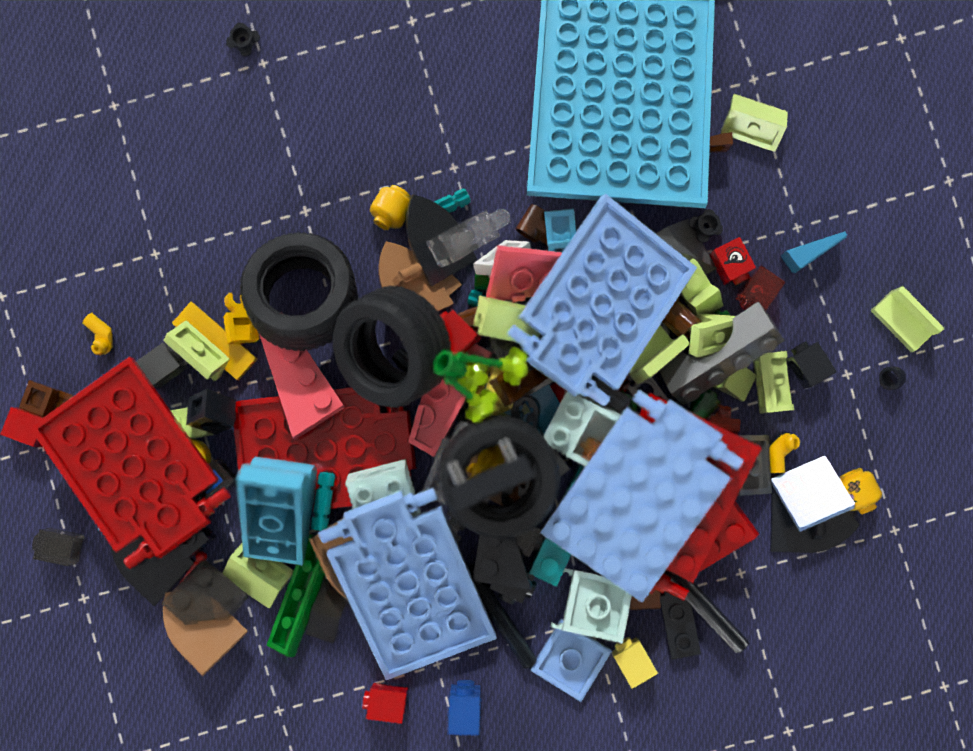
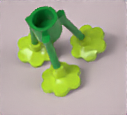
[434,347,527,424]

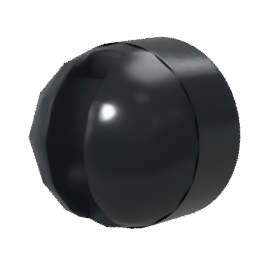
[879,366,906,390]

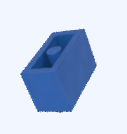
[448,680,481,735]

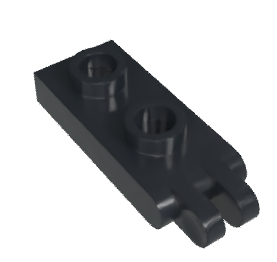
[660,592,701,660]

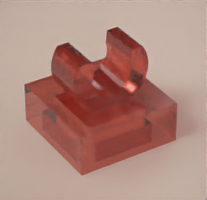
[708,405,741,434]

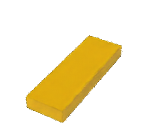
[172,302,258,381]

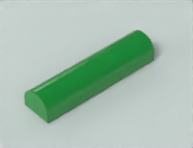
[266,533,325,657]

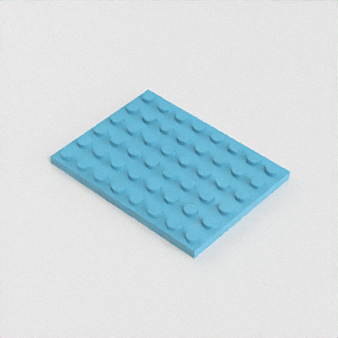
[527,0,715,208]

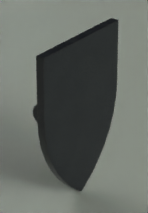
[406,195,477,286]
[770,493,860,553]
[110,536,195,606]

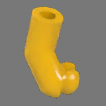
[82,313,113,355]
[769,433,800,473]

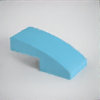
[544,208,576,252]

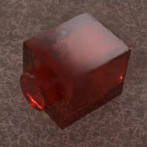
[736,265,785,310]

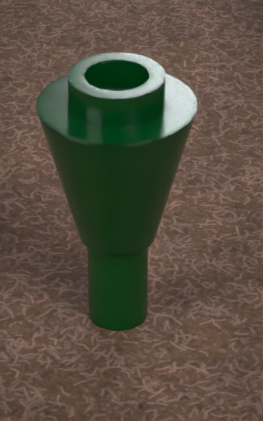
[689,389,720,419]

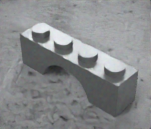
[659,302,785,405]

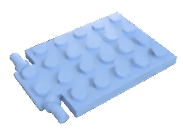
[507,194,697,407]
[540,390,743,602]
[319,488,497,680]

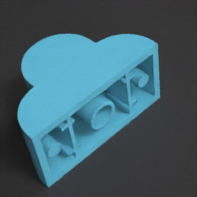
[237,457,317,565]

